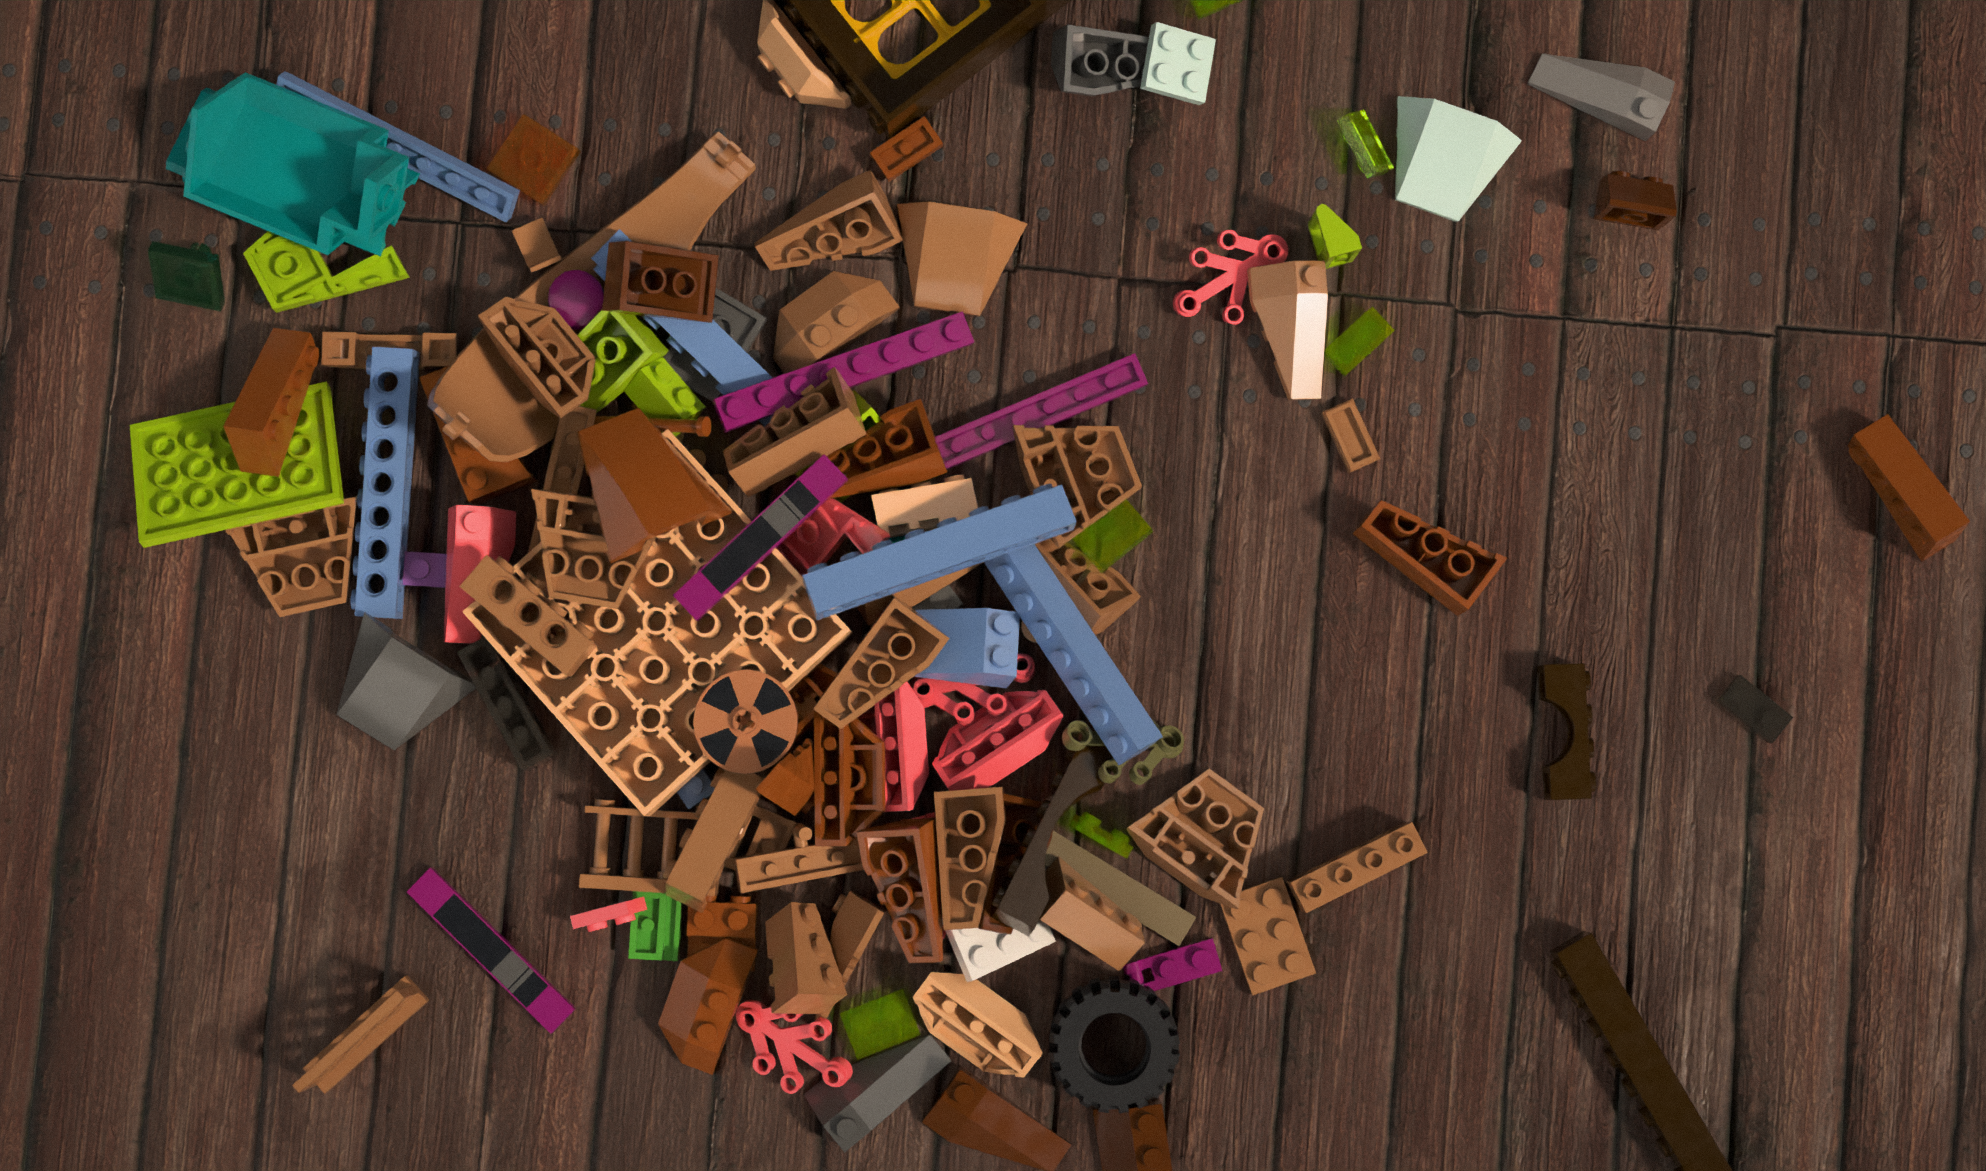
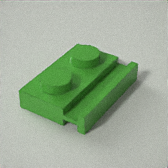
[628,891,683,961]

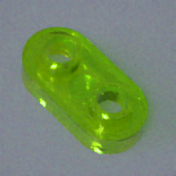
[1069,811,1134,859]

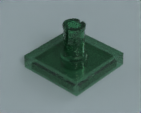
[148,241,225,312]

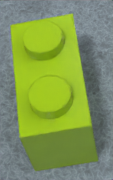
[624,356,705,436]

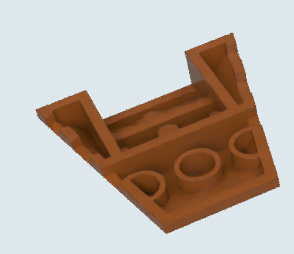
[577,408,732,564]

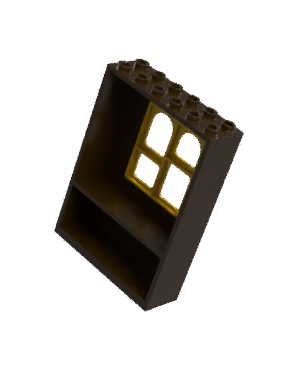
[774,0,1072,139]

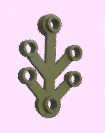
[1062,720,1184,785]

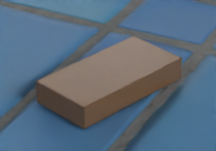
[1321,398,1380,474]

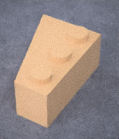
[871,475,978,538]

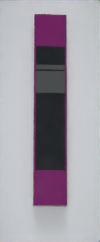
[673,454,848,621]
[407,867,577,1034]

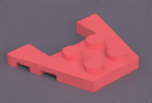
[776,498,891,577]

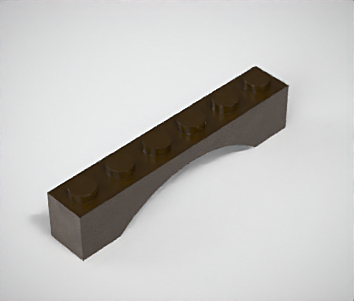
[991,745,1113,936]

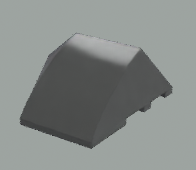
[336,612,480,750]

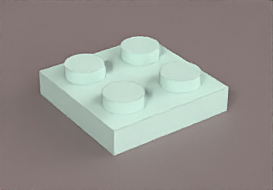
[1140,22,1216,105]

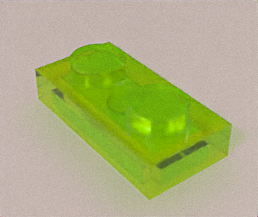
[1337,110,1394,179]
[1324,306,1395,377]

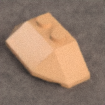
[757,0,852,109]
[912,972,1043,1078]

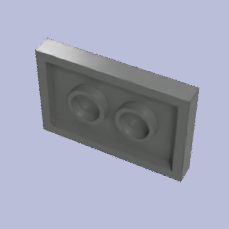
[664,288,767,403]

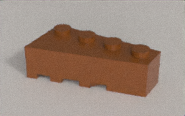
[223,328,320,477]
[419,366,538,506]

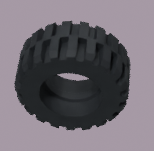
[1049,976,1180,1113]

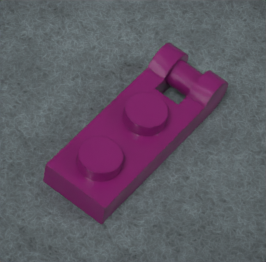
[1123,937,1222,991]

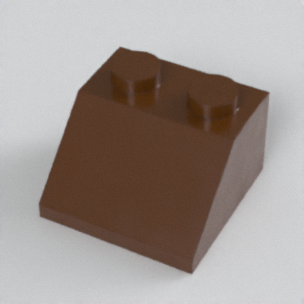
[1593,171,1677,231]
[1092,1099,1172,1171]

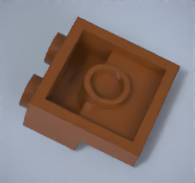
[687,895,759,971]

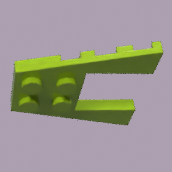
[243,231,409,313]

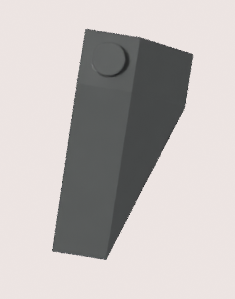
[1051,24,1149,96]
[804,1034,952,1153]

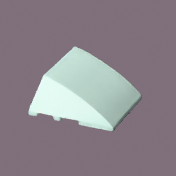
[1395,96,1522,222]

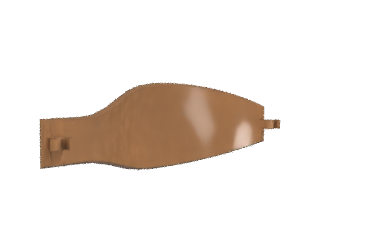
[427,131,756,462]

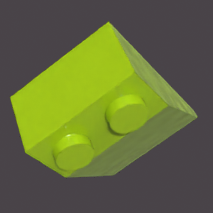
[577,310,669,413]

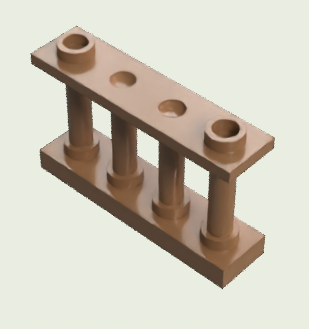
[579,799,719,896]

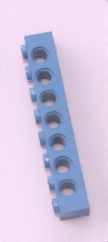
[350,347,420,619]

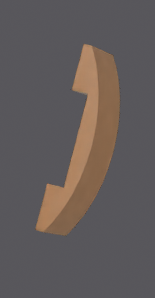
[321,332,457,370]

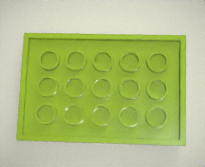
[130,381,344,548]

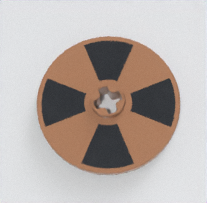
[693,670,798,774]

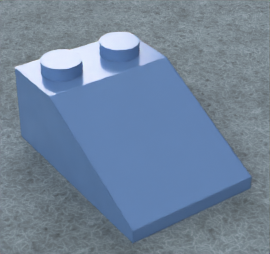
[914,608,1020,688]

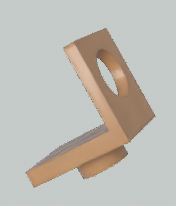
[512,218,562,273]

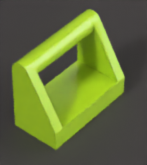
[1308,204,1362,269]

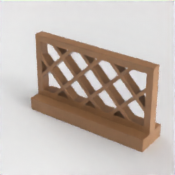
[292,975,429,1094]

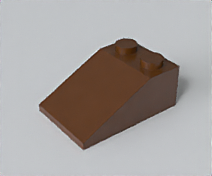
[602,241,719,323]

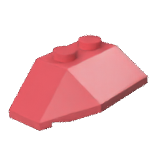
[857,682,929,812]
[932,690,1063,791]

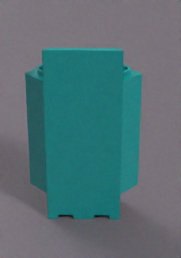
[166,72,420,256]

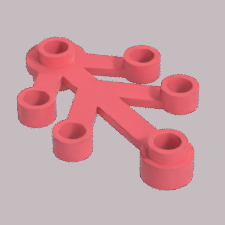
[1173,230,1288,325]
[909,653,1036,725]
[736,1000,853,1094]

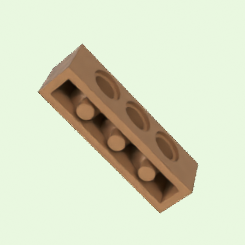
[459,555,598,677]
[1286,821,1428,913]

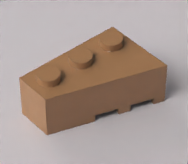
[1040,856,1145,971]
[765,902,847,1014]

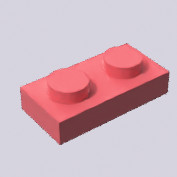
[570,896,647,932]

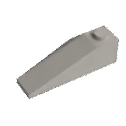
[1527,53,1675,141]

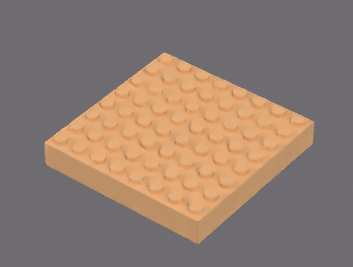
[463,429,853,816]

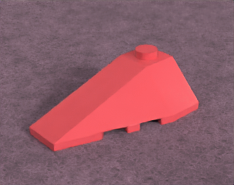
[444,505,516,644]

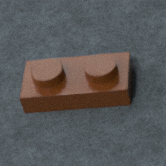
[870,116,943,183]

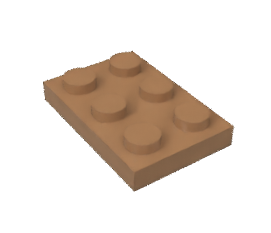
[1219,876,1316,996]

